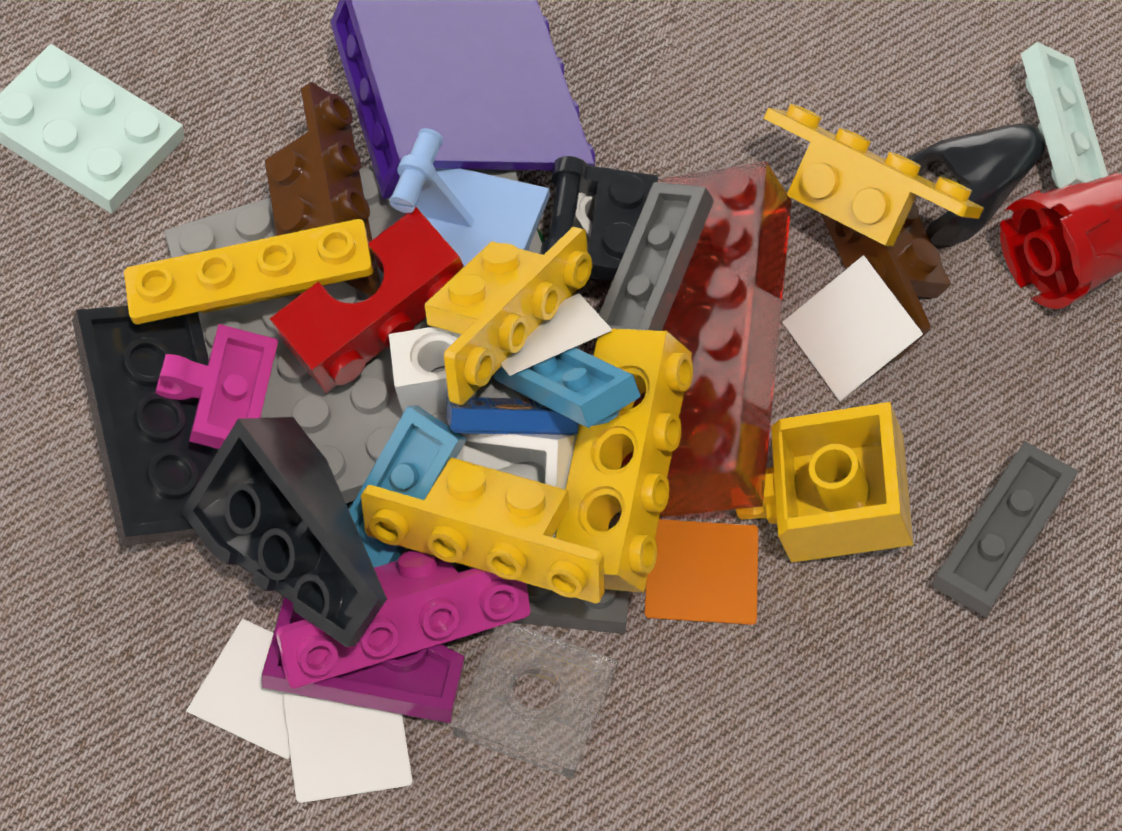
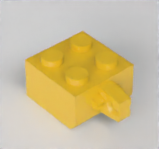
[731,402,913,563]

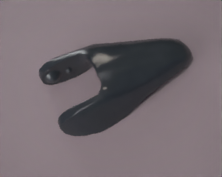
[907,123,1046,248]

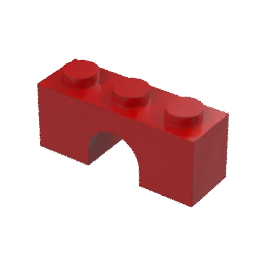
[269,207,464,394]

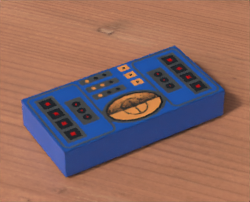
[446,397,578,435]

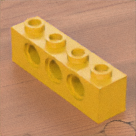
[555,329,693,593]

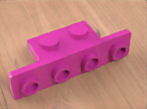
[276,550,531,689]

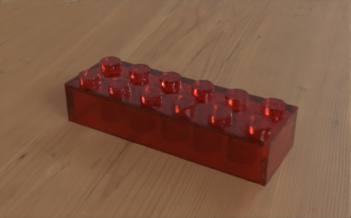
[622,161,792,518]

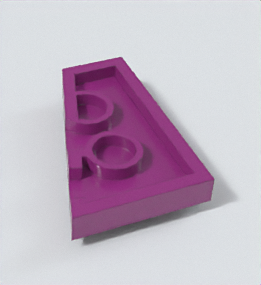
[262,597,465,724]

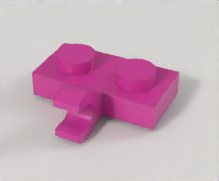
[155,324,278,449]

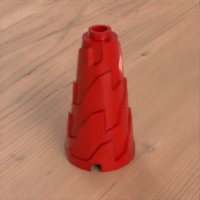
[1000,173,1122,309]

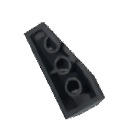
[181,417,387,647]

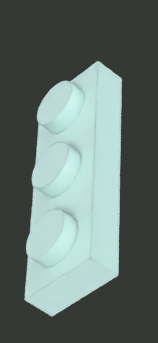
[1021,42,1108,188]

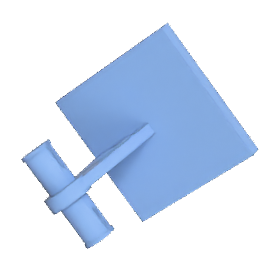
[389,128,550,266]

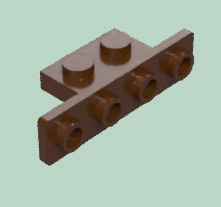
[264,82,381,296]
[820,203,951,360]

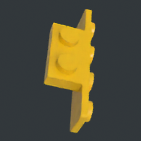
[763,103,984,246]
[124,219,373,324]
[425,227,592,405]
[361,457,605,604]

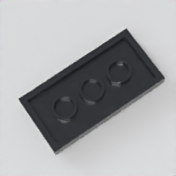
[72,305,219,546]

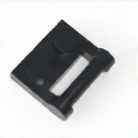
[540,156,659,281]

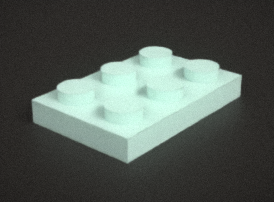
[0,44,185,214]

